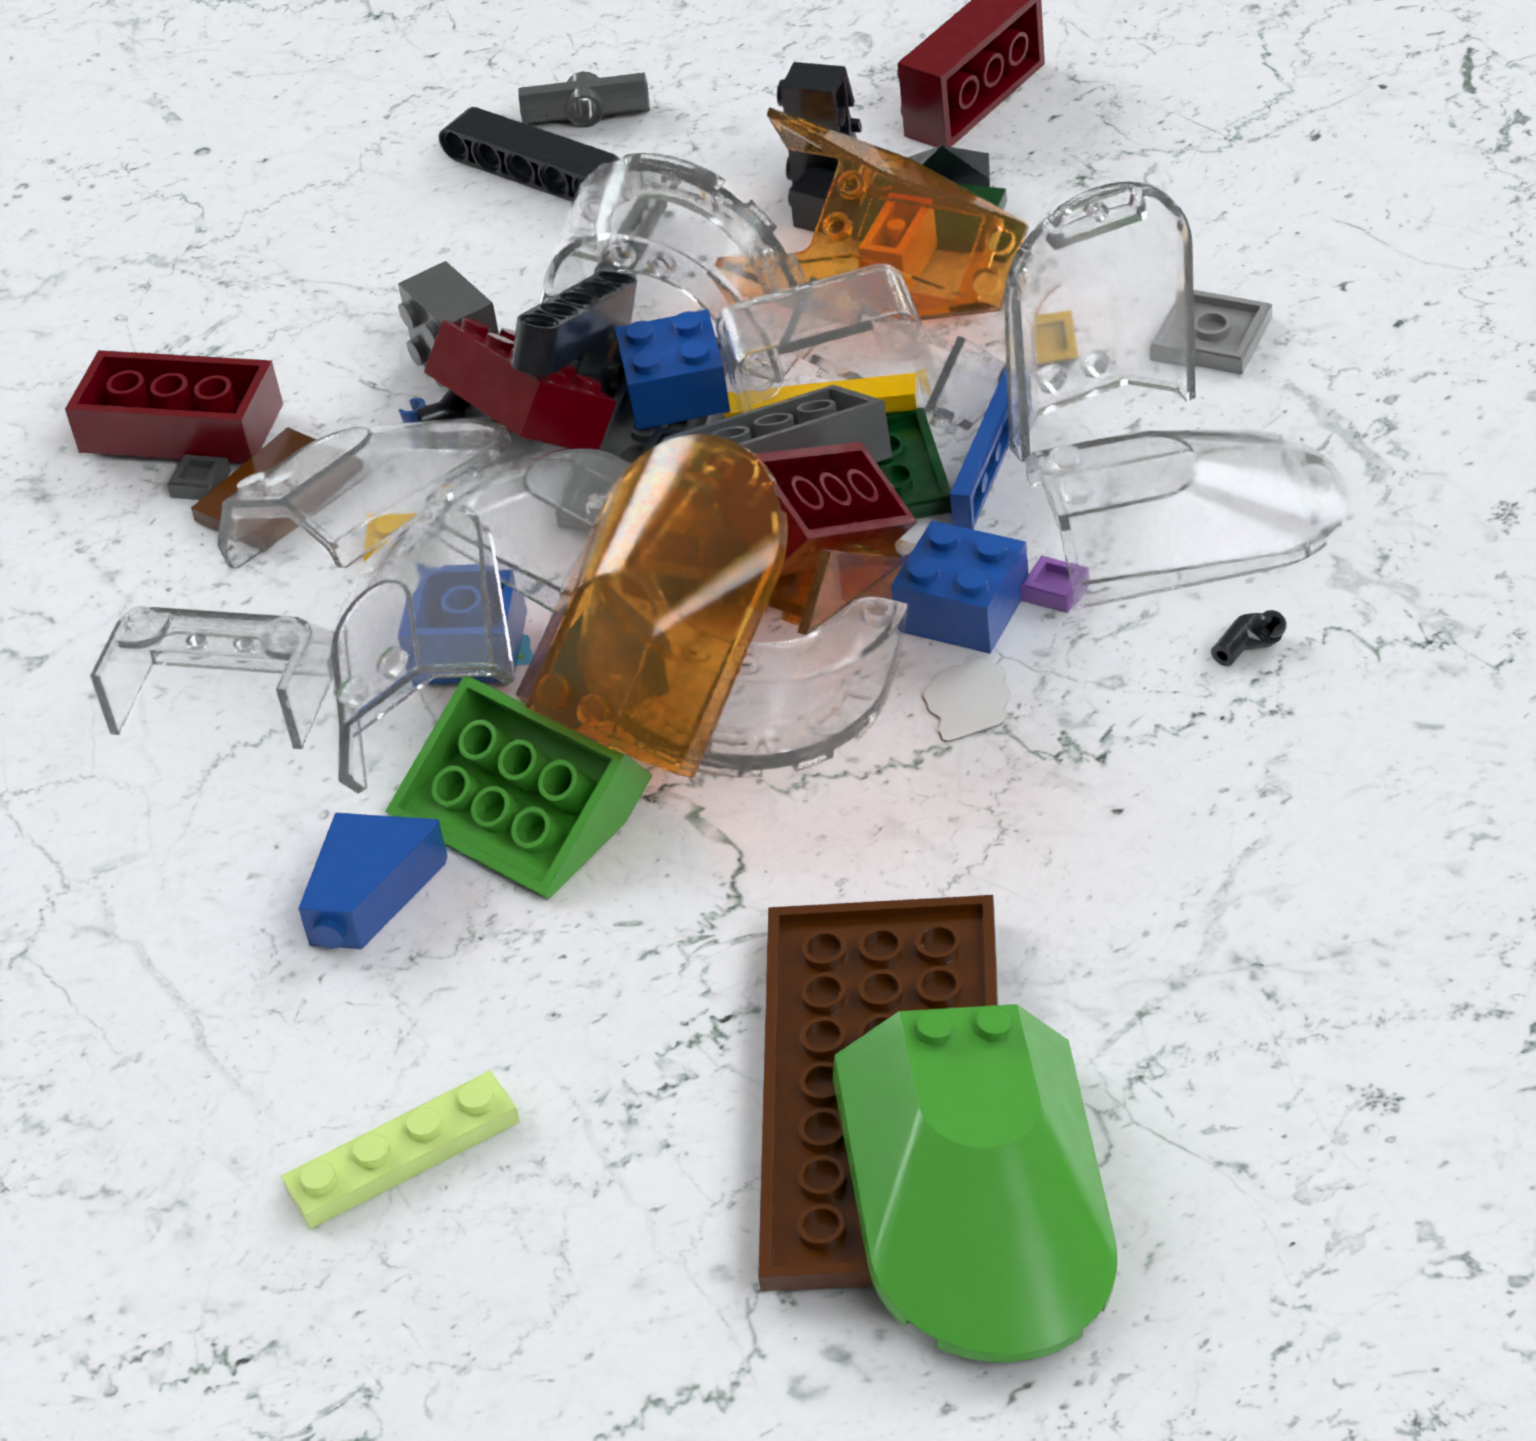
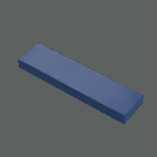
[950,369,1025,529]

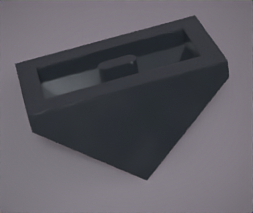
[901,145,990,187]

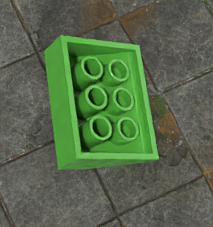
[385,674,653,899]

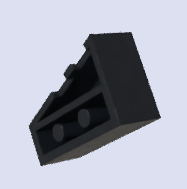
[777,62,869,184]

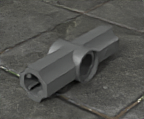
[518,71,650,127]

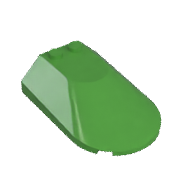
[833,1004,1117,1362]

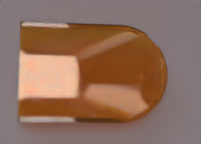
[516,434,788,778]

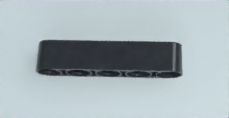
[438,107,629,209]
[511,271,638,375]

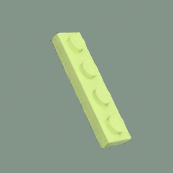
[281,1070,520,1229]

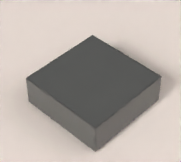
[167,454,231,500]

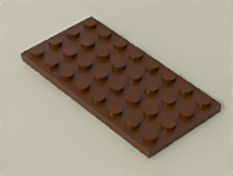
[758,895,998,1292]

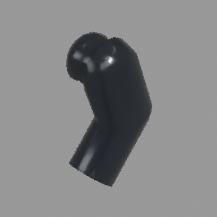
[416,390,474,431]
[1211,610,1287,666]

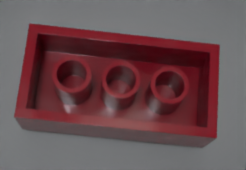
[897,0,1045,147]
[424,318,617,456]
[65,350,283,464]
[710,442,917,578]

